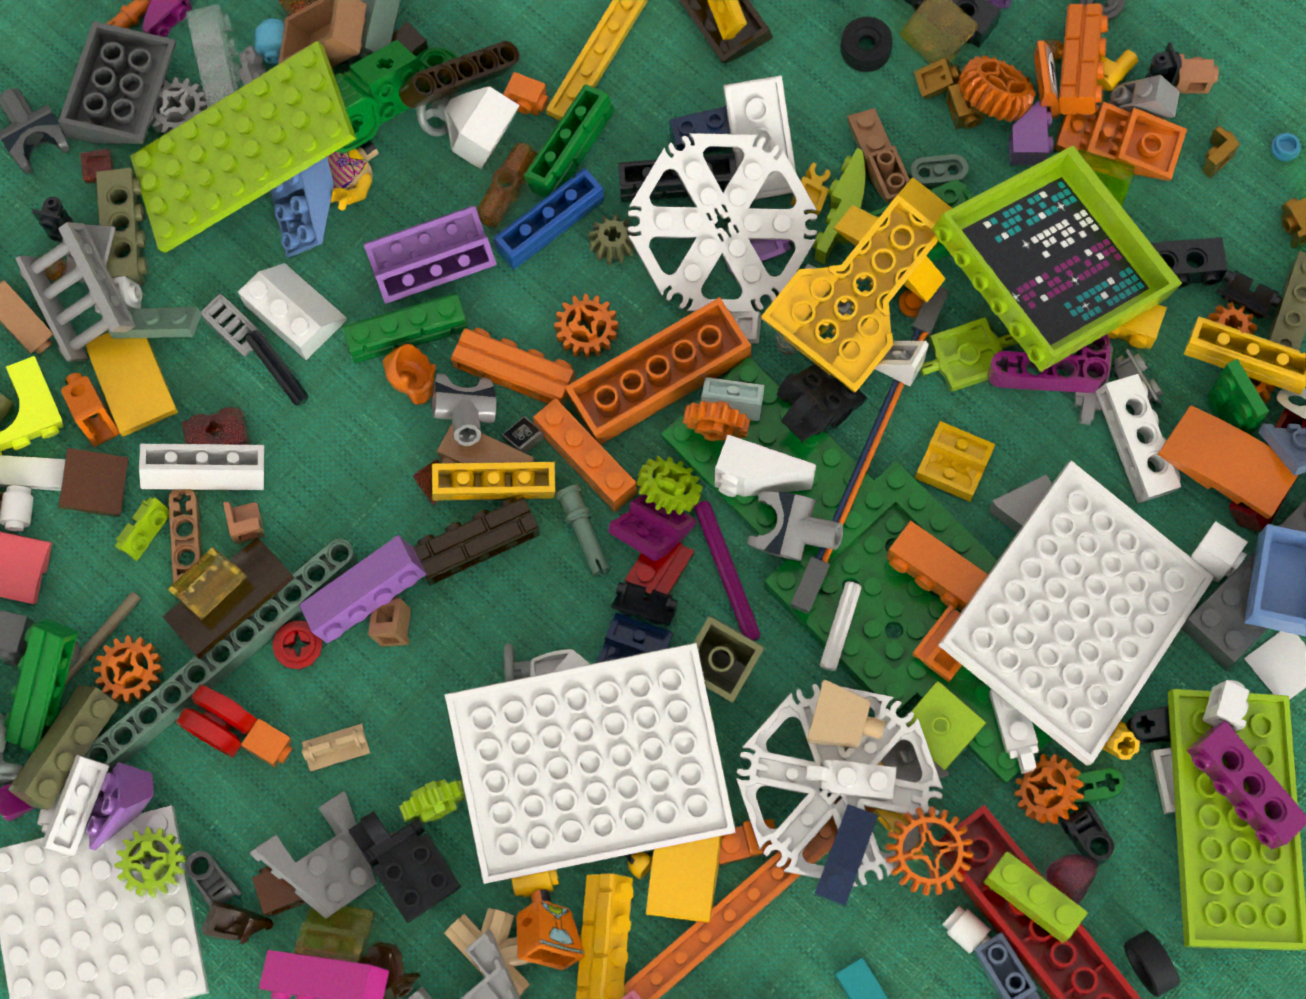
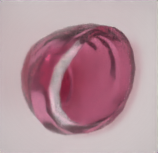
[1045,854,1099,904]

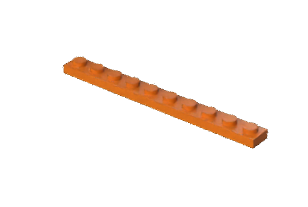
[625,797,875,999]

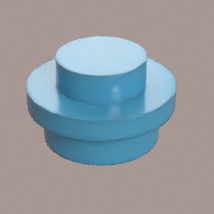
[1270,133,1301,162]

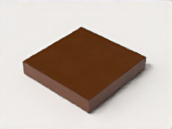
[58,448,129,517]

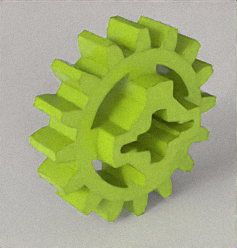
[636,456,703,515]
[399,779,466,823]
[114,827,187,898]

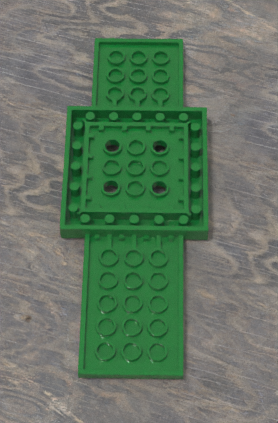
[661,356,1053,785]

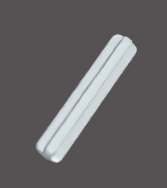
[820,581,861,671]

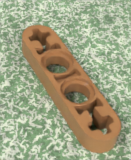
[169,489,204,600]

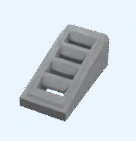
[200,294,266,358]

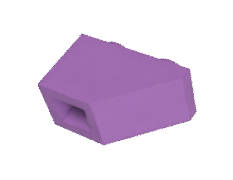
[1009,100,1053,165]

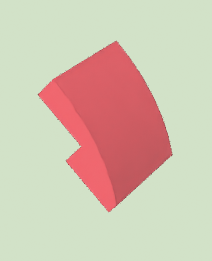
[0,531,52,604]

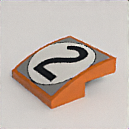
[1033,41,1060,119]

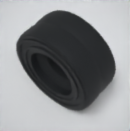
[840,16,893,72]

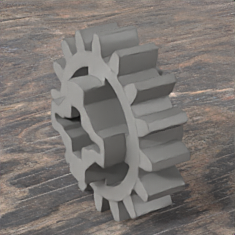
[150,77,209,135]

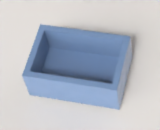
[1244,524,1306,636]

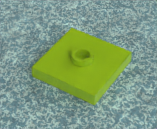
[906,681,987,770]

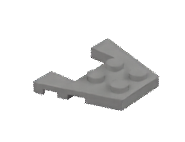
[250,791,376,919]
[408,929,520,999]

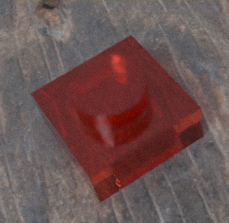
[80,148,114,184]

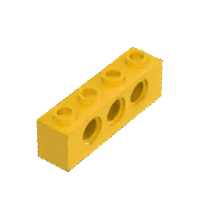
[432,462,555,501]

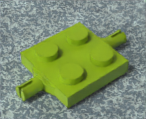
[920,317,1018,392]

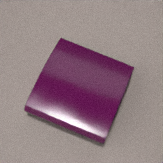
[608,495,696,562]

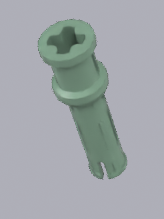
[555,485,610,577]

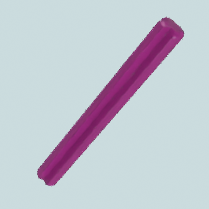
[695,501,761,641]

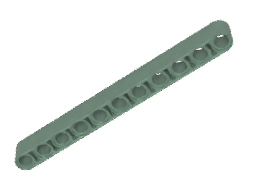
[84,539,357,773]

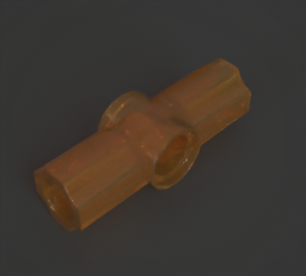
[476,142,538,228]

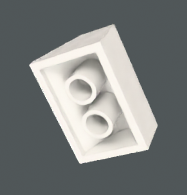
[238,263,347,360]

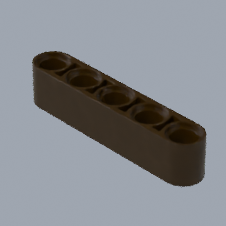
[399,41,520,108]

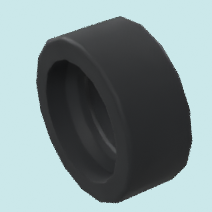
[1124,931,1180,997]

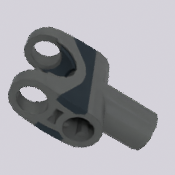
[0,88,71,175]

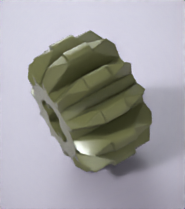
[588,214,637,265]

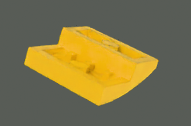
[915,421,996,502]

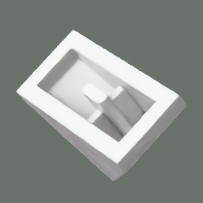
[875,340,929,386]

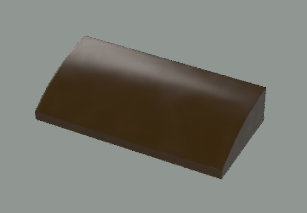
[679,0,773,64]
[162,537,295,659]

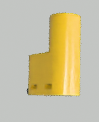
[1098,50,1139,92]

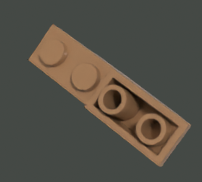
[847,108,910,203]

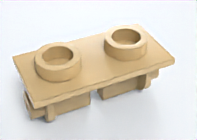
[302,724,370,772]

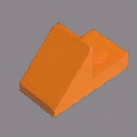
[719,819,778,866]

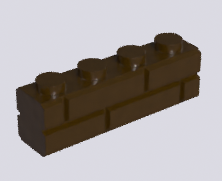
[413,497,540,586]

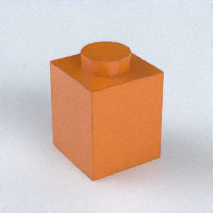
[241,718,293,768]

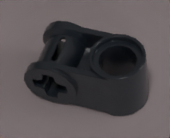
[1126,705,1171,745]
[1059,801,1114,866]

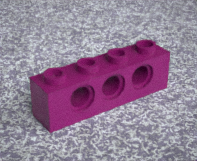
[1186,721,1306,849]

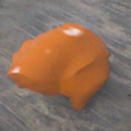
[383,344,436,405]

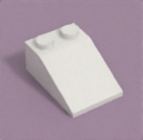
[715,435,816,497]

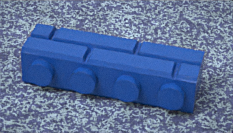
[493,168,604,270]

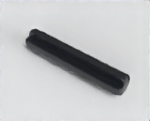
[246,330,308,406]

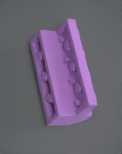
[363,205,497,304]

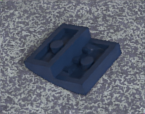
[596,613,673,663]

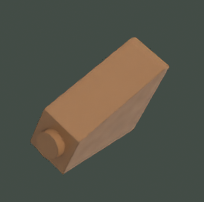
[0,280,53,355]

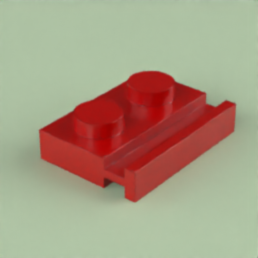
[625,542,694,597]

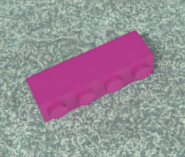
[259,950,389,999]

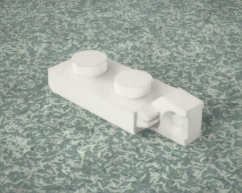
[989,689,1039,774]
[805,759,897,801]

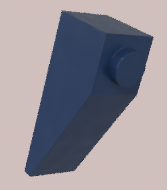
[814,804,878,907]

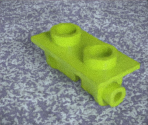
[114,497,169,561]

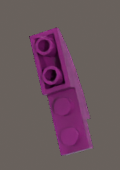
[142,0,193,37]

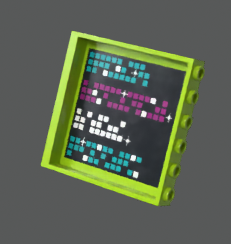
[932,146,1182,372]

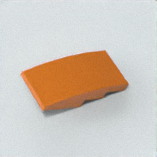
[1053,101,1187,181]
[1157,405,1299,519]

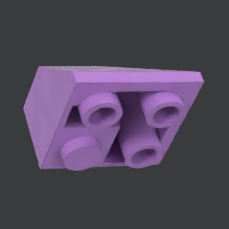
[86,762,154,850]

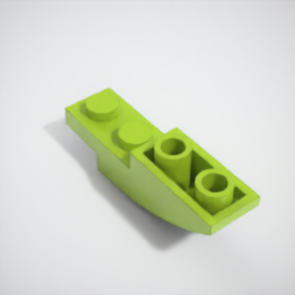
[812,148,865,264]

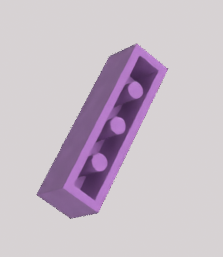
[299,535,427,643]

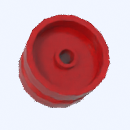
[175,684,257,758]

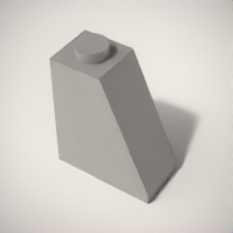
[989,474,1052,533]

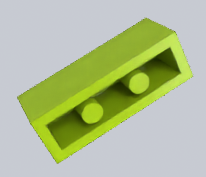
[983,851,1088,943]

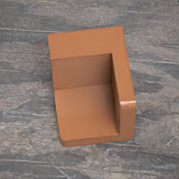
[223,501,265,544]

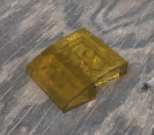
[899,0,979,64]
[167,547,247,620]
[294,906,375,963]

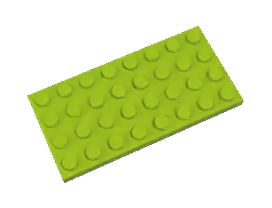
[130,41,356,253]
[1168,689,1306,951]

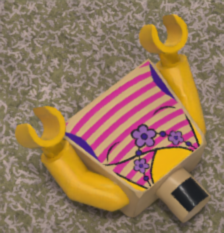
[327,140,379,211]

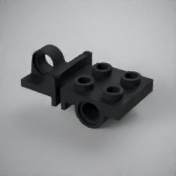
[776,363,867,442]
[348,811,462,923]

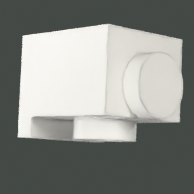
[1202,680,1249,731]

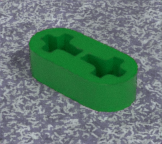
[1064,769,1124,805]

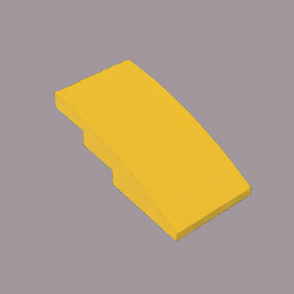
[86,332,178,437]
[646,835,723,923]

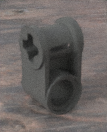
[185,851,242,907]

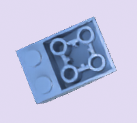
[270,157,334,258]

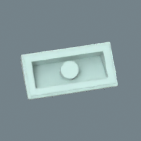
[701,377,765,421]

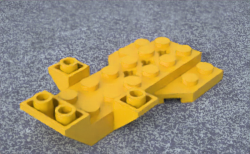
[761,177,952,393]

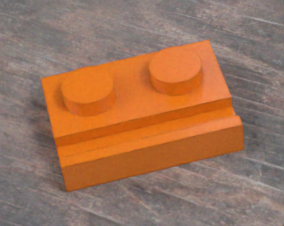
[912,604,962,682]

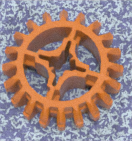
[958,55,1036,122]
[885,807,973,895]

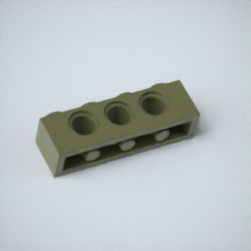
[96,167,148,286]
[1266,251,1306,350]

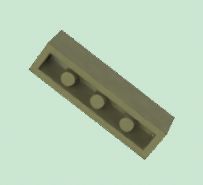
[8,685,119,810]

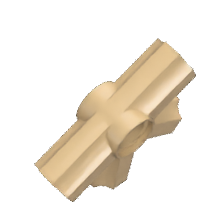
[444,908,532,997]

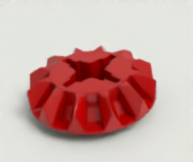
[273,621,323,670]

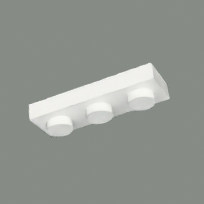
[41,755,109,856]

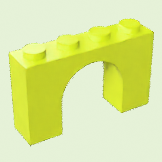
[0,356,64,456]

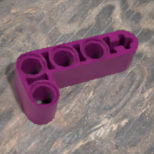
[987,334,1110,393]

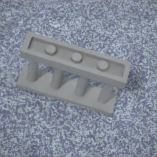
[15,222,136,362]

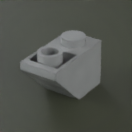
[1109,75,1180,119]

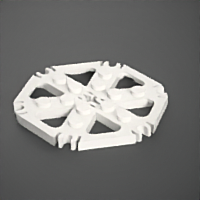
[628,133,817,312]
[736,683,943,887]

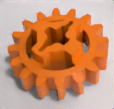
[554,294,619,359]
[683,401,750,441]
[93,635,164,704]
[1014,754,1084,824]

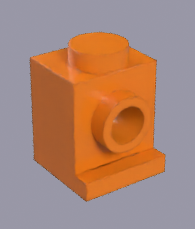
[503,72,549,116]

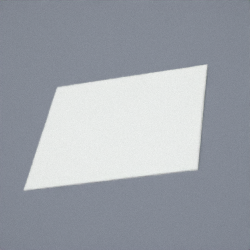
[1244,631,1306,700]

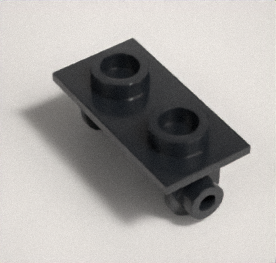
[1145,42,1182,85]
[32,196,74,242]
[1216,270,1282,320]
[611,581,678,626]

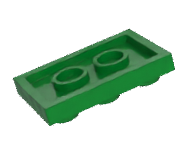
[1207,359,1269,436]

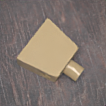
[807,680,886,748]

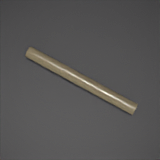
[65,591,141,686]

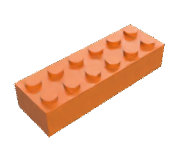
[565,297,752,445]

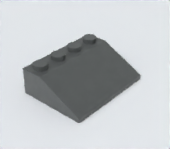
[58,21,177,144]

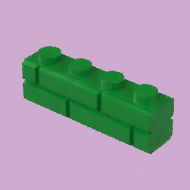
[523,85,615,198]
[343,293,468,363]
[4,619,78,752]

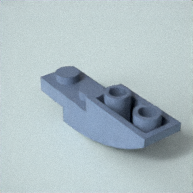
[974,932,1041,999]

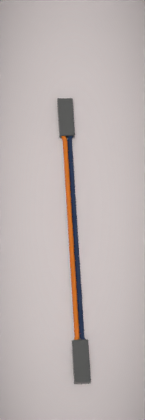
[790,287,949,614]

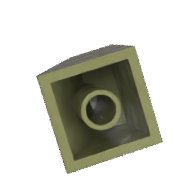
[694,615,765,703]

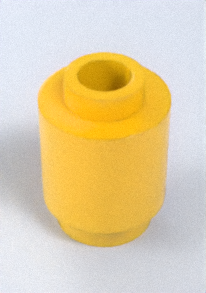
[511,869,559,898]

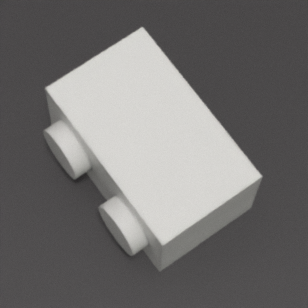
[1191,521,1247,583]

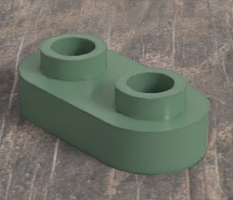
[910,154,969,188]

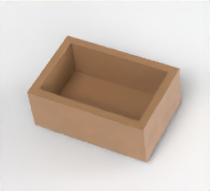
[278,0,366,68]

